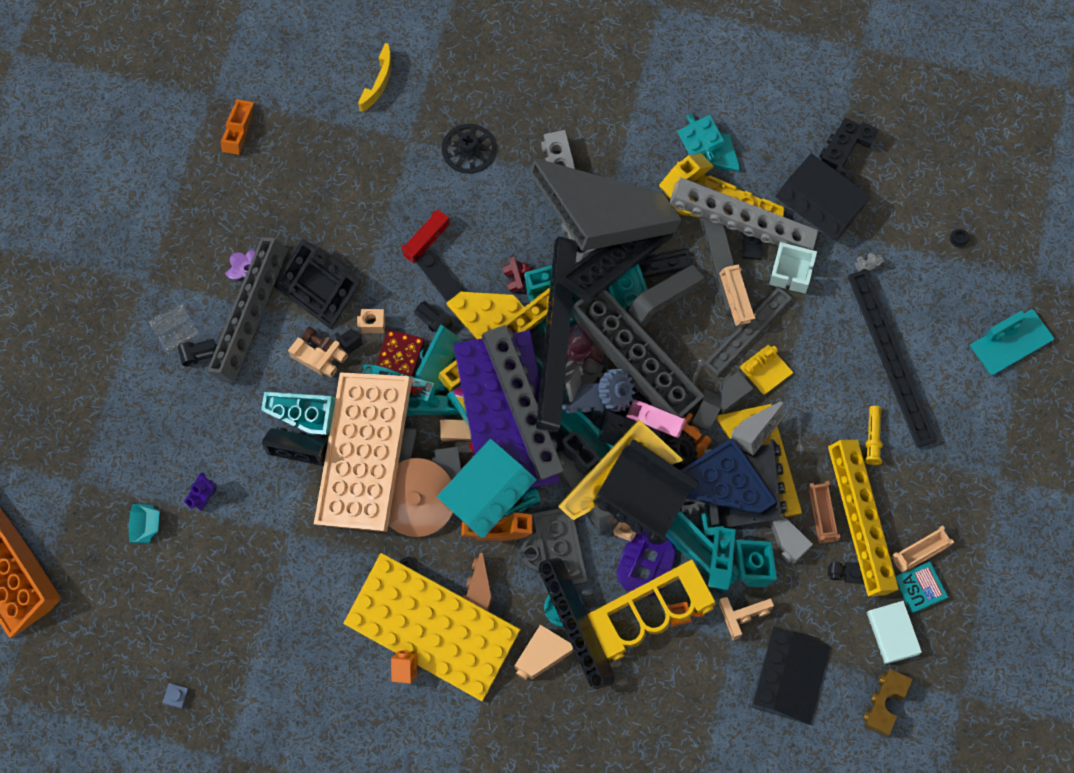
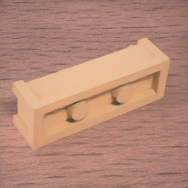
[719,264,756,326]
[891,526,954,574]

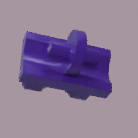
[184,472,216,511]

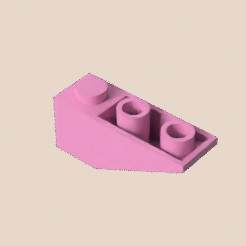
[626,400,686,438]

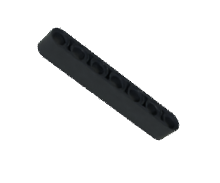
[538,558,615,690]

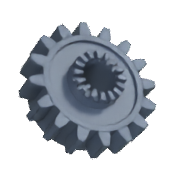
[598,369,635,411]

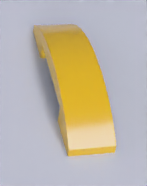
[358,43,391,112]

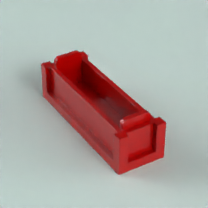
[401,209,450,264]

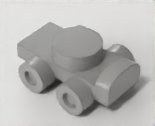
[855,253,884,271]

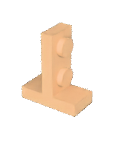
[718,597,774,640]

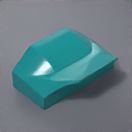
[129,504,160,544]

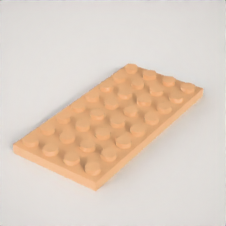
[314,373,412,532]

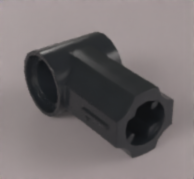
[414,301,453,332]
[178,339,216,367]

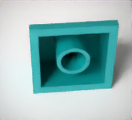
[735,540,777,587]

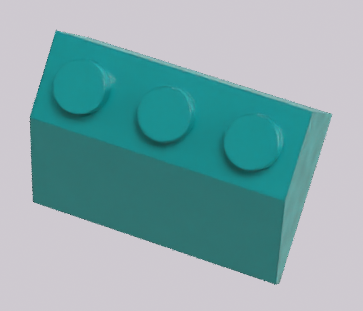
[416,325,463,395]

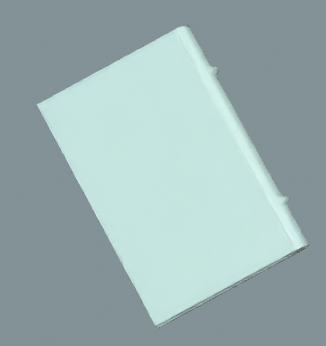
[867,601,922,665]

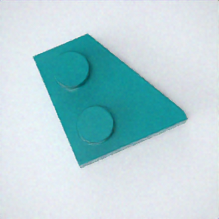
[706,133,740,173]

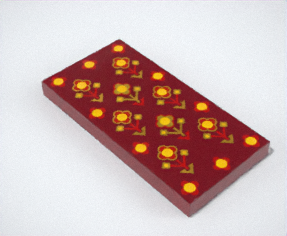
[376,329,425,377]

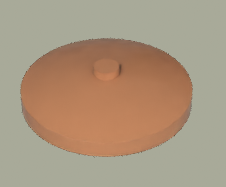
[388,458,453,537]

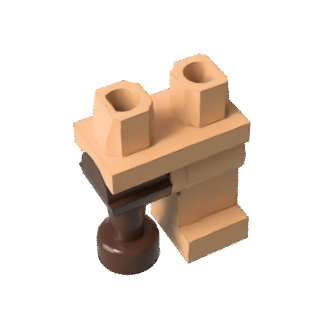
[288,327,348,378]

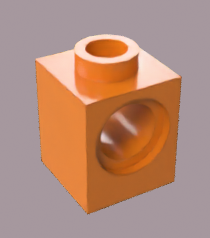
[391,650,418,683]

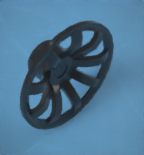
[441,124,496,174]

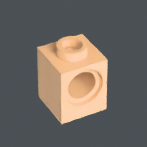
[357,309,385,333]

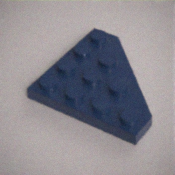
[680,438,777,514]

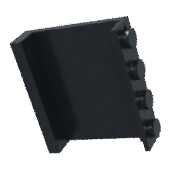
[593,439,698,546]
[704,439,788,528]

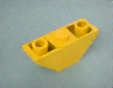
[659,153,713,199]

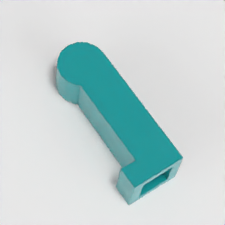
[406,395,459,416]

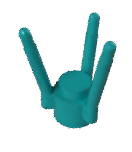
[504,488,540,516]

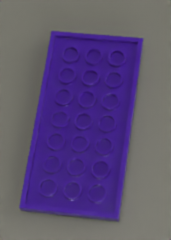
[453,330,560,489]

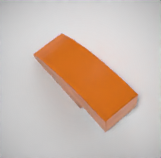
[221,99,254,155]

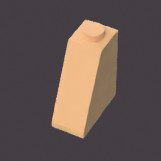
[515,625,574,680]

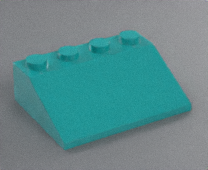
[436,439,536,539]

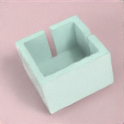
[769,242,817,294]

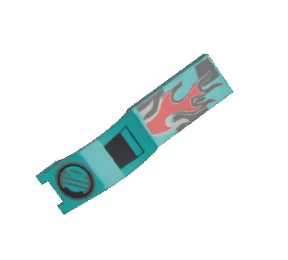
[362,364,437,403]

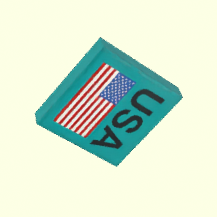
[895,562,948,614]

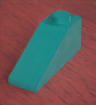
[708,527,736,590]

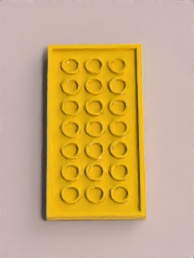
[343,553,521,701]

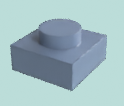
[162,683,189,709]

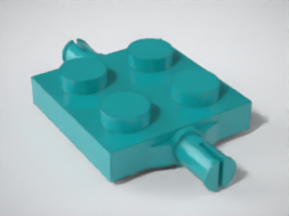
[677,113,725,163]

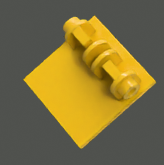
[739,344,793,395]

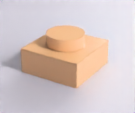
[613,522,637,542]

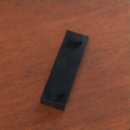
[416,250,463,302]

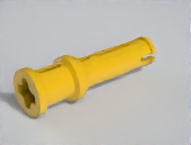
[865,406,883,465]

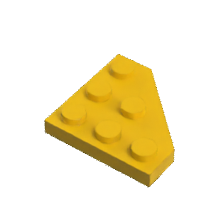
[446,292,524,339]

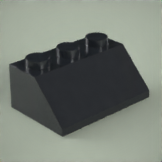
[598,410,663,446]
[261,427,328,466]

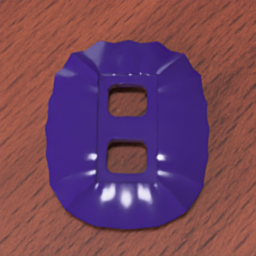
[616,534,677,597]

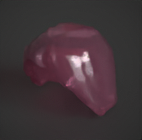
[567,324,593,362]

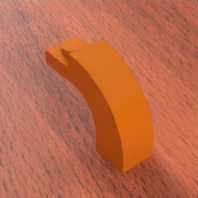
[461,512,532,541]

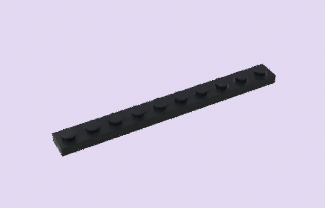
[848,270,936,448]

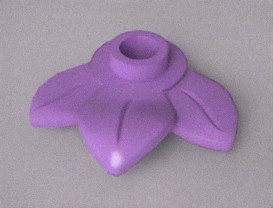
[225,250,255,280]

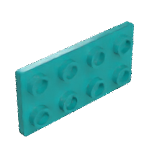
[970,309,1054,376]

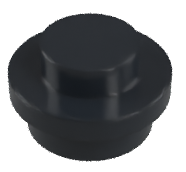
[950,229,969,247]

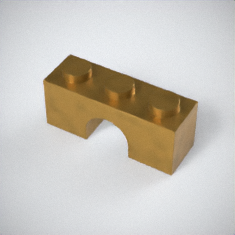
[863,669,912,738]

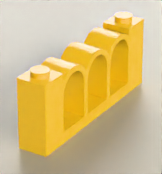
[587,560,716,661]

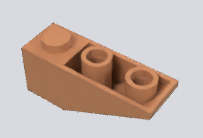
[463,553,492,611]

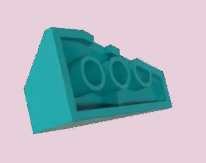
[261,392,336,435]

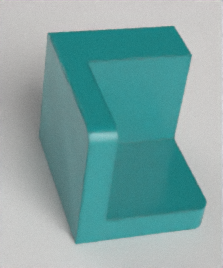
[700,513,724,540]

